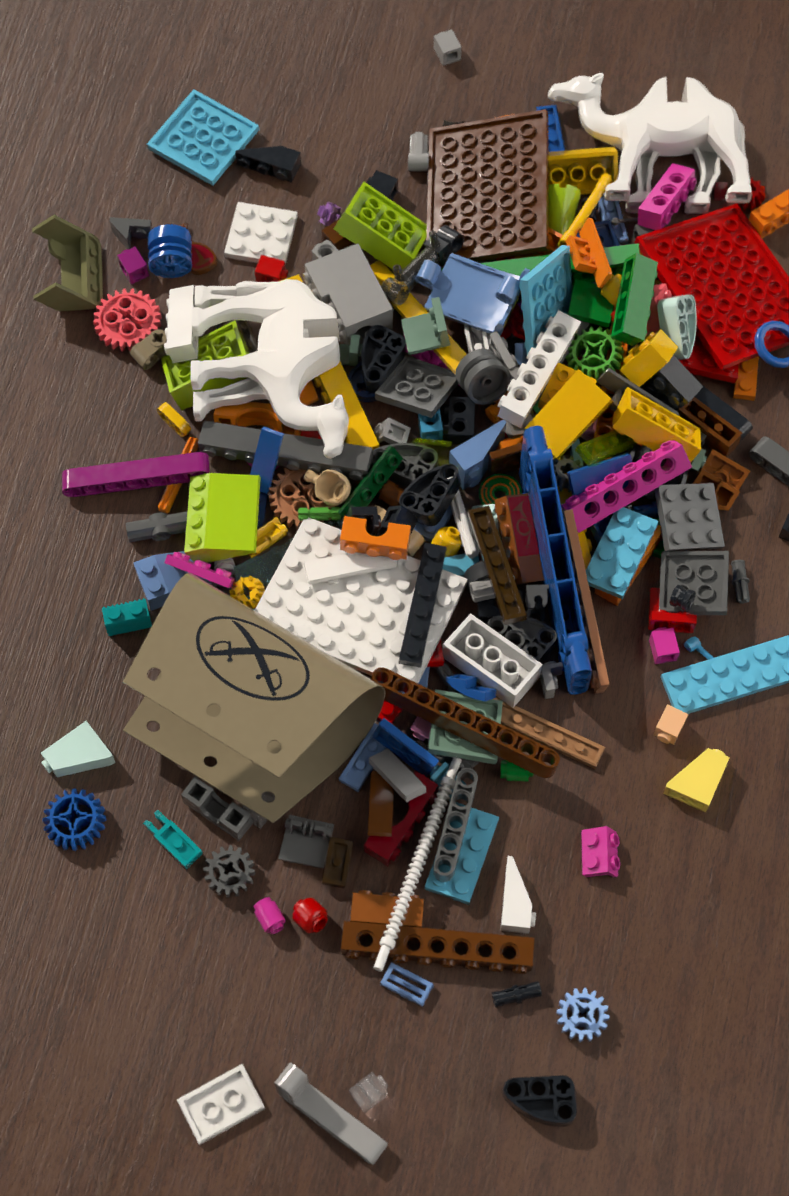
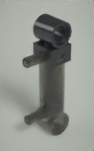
[381,225,464,305]

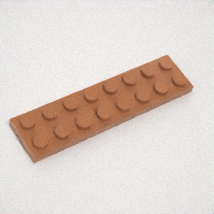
[563,509,609,694]

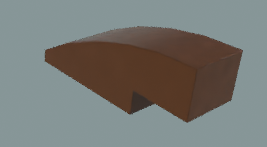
[368,771,394,837]

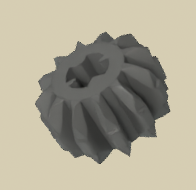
[553,455,584,493]

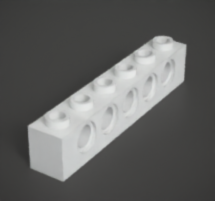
[497,310,581,428]

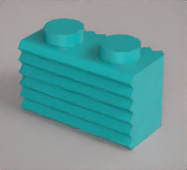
[102,598,152,636]

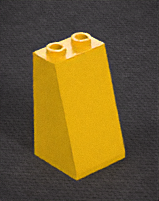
[525,369,614,459]

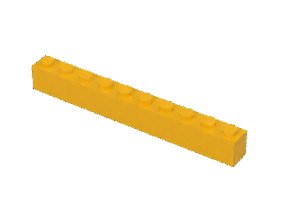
[279,274,379,450]

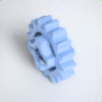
[556,988,609,1042]

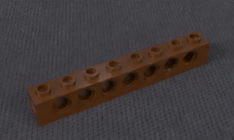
[341,921,534,974]

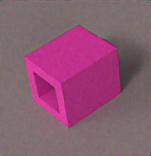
[649,627,680,664]

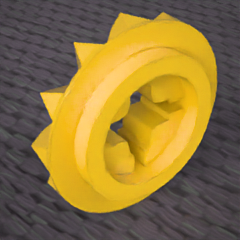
[229,575,265,609]

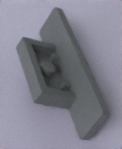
[597,368,679,415]

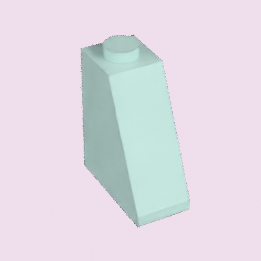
[41,721,115,777]

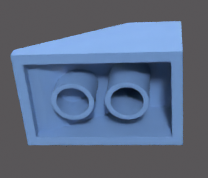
[449,419,506,490]
[133,551,212,611]

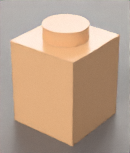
[653,704,688,744]

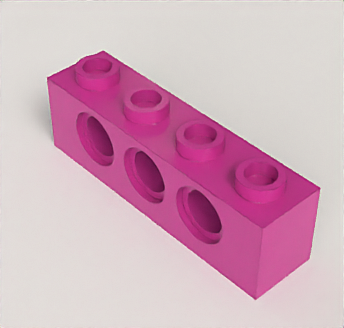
[638,163,697,230]

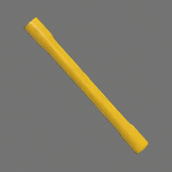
[558,174,613,247]

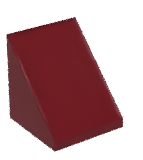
[713,182,728,201]

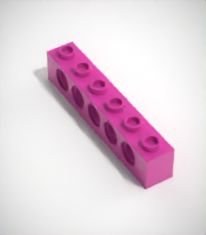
[561,440,692,533]

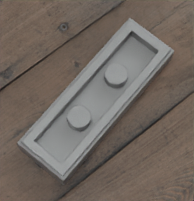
[369,749,426,802]

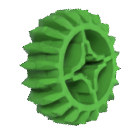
[566,326,624,381]

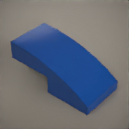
[446,674,496,702]

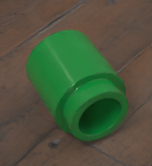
[501,760,533,782]

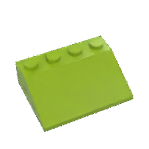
[334,182,427,274]
[161,320,250,411]
[184,473,261,563]

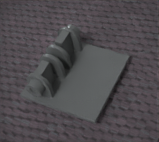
[278,815,334,869]

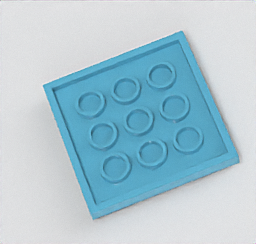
[147,89,259,186]
[519,245,573,355]

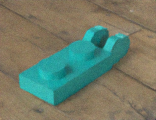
[143,810,203,870]

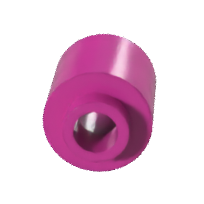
[253,897,286,934]

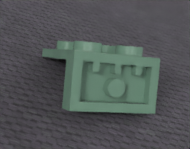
[401,297,450,355]

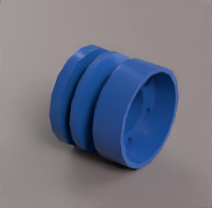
[148,224,192,278]

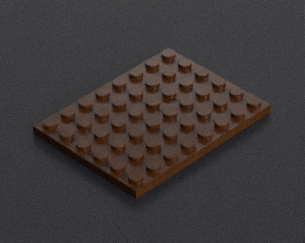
[426,109,548,267]

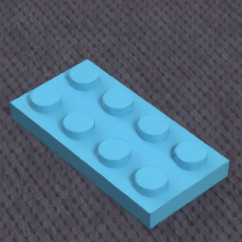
[586,507,659,599]
[425,802,499,905]

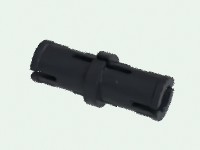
[492,981,542,1008]

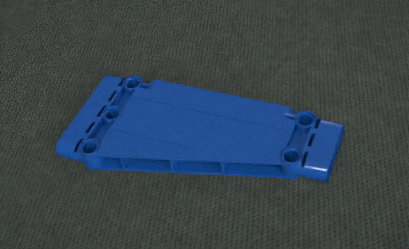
[519,426,592,695]

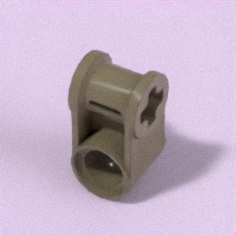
[130,329,167,370]

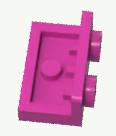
[582,826,620,877]

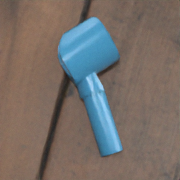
[684,637,714,660]

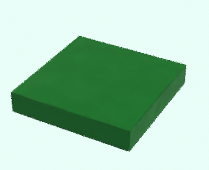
[567,279,613,328]

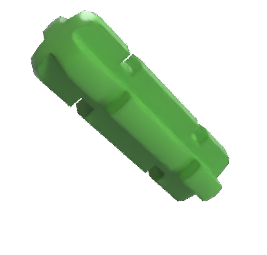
[298,507,341,521]

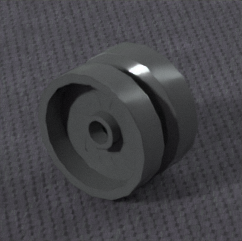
[455,349,511,405]

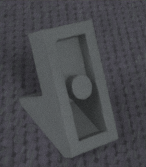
[110,217,153,249]

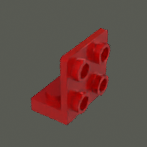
[648,588,697,633]

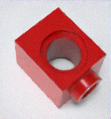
[255,255,288,282]

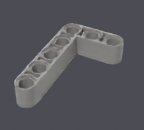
[274,1063,388,1165]

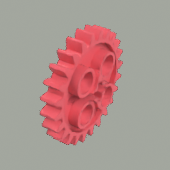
[93,288,162,352]

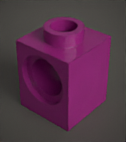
[117,247,149,285]

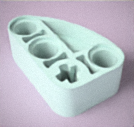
[657,294,697,360]

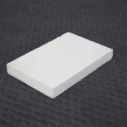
[177,1064,265,1145]

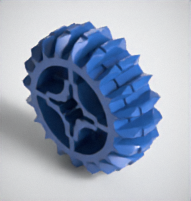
[43,788,106,851]

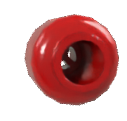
[292,898,328,933]

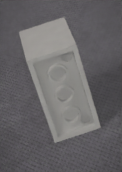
[303,244,393,345]

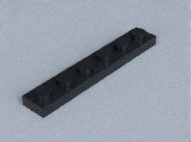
[399,543,447,668]

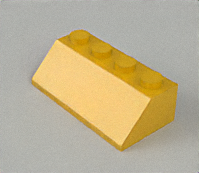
[548,147,618,195]
[613,387,701,463]

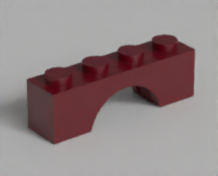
[364,770,439,866]

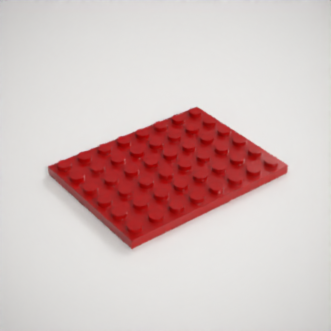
[634,203,789,370]

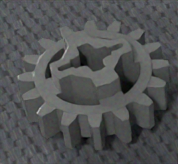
[204,845,255,898]

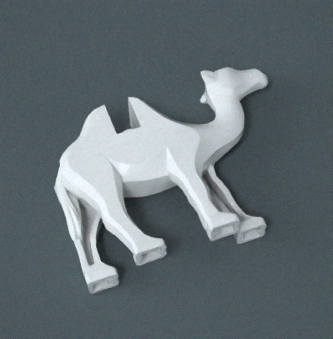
[548,73,752,214]
[191,279,349,459]

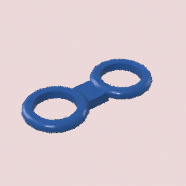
[754,321,789,368]

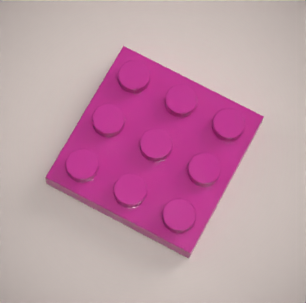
[164,552,235,588]

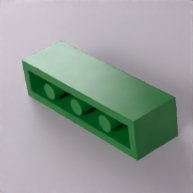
[611,253,658,346]

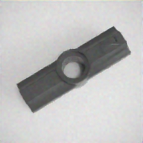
[126,511,188,542]

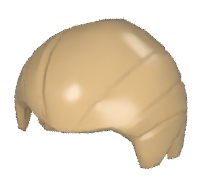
[303,469,351,506]

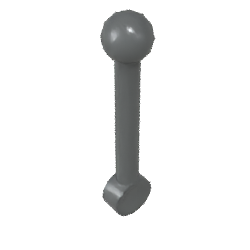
[611,217,638,226]

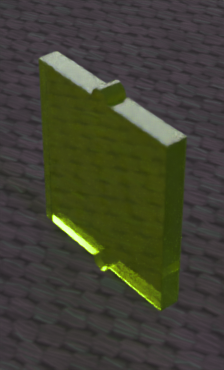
[412,438,451,448]

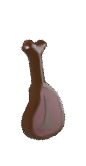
[181,223,217,275]

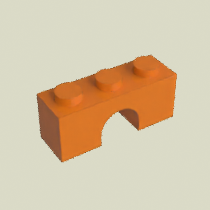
[340,516,411,560]

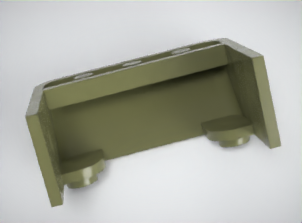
[32,215,103,312]

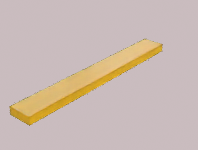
[370,260,467,375]

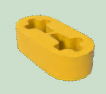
[157,402,191,437]

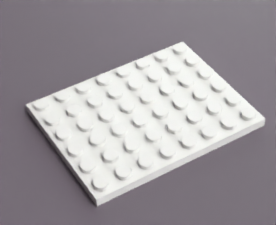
[254,517,468,683]

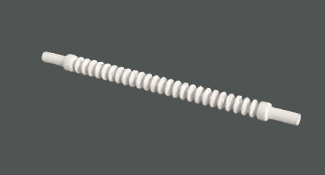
[373,757,462,971]

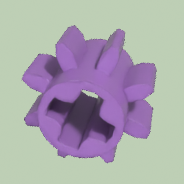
[317,202,342,226]

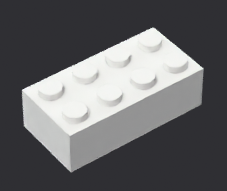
[442,614,543,708]

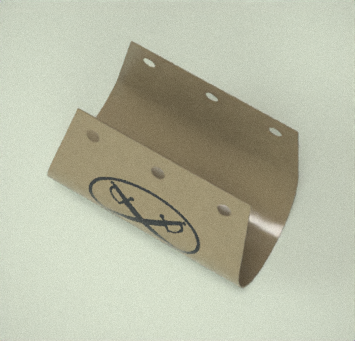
[123,573,385,823]

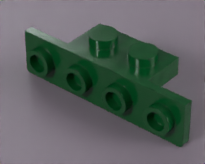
[338,446,403,519]

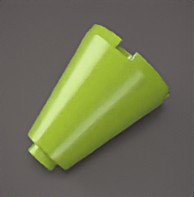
[548,184,581,235]

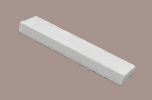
[304,553,397,585]

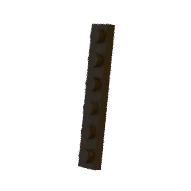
[468,506,527,625]

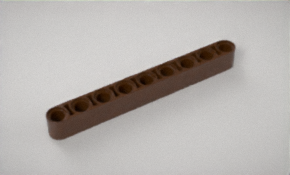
[371,667,560,778]

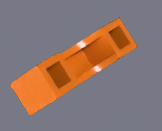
[213,402,302,436]

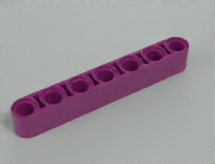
[62,452,210,497]

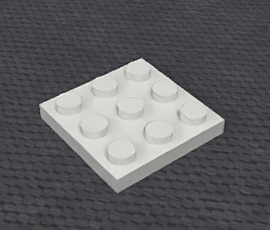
[224,202,298,264]

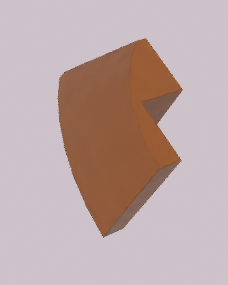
[692,449,750,510]

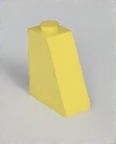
[663,748,730,812]

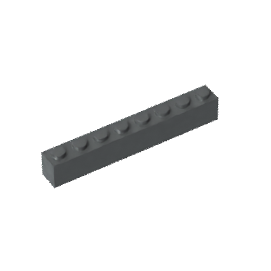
[198,421,374,481]

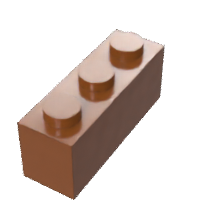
[350,890,424,928]

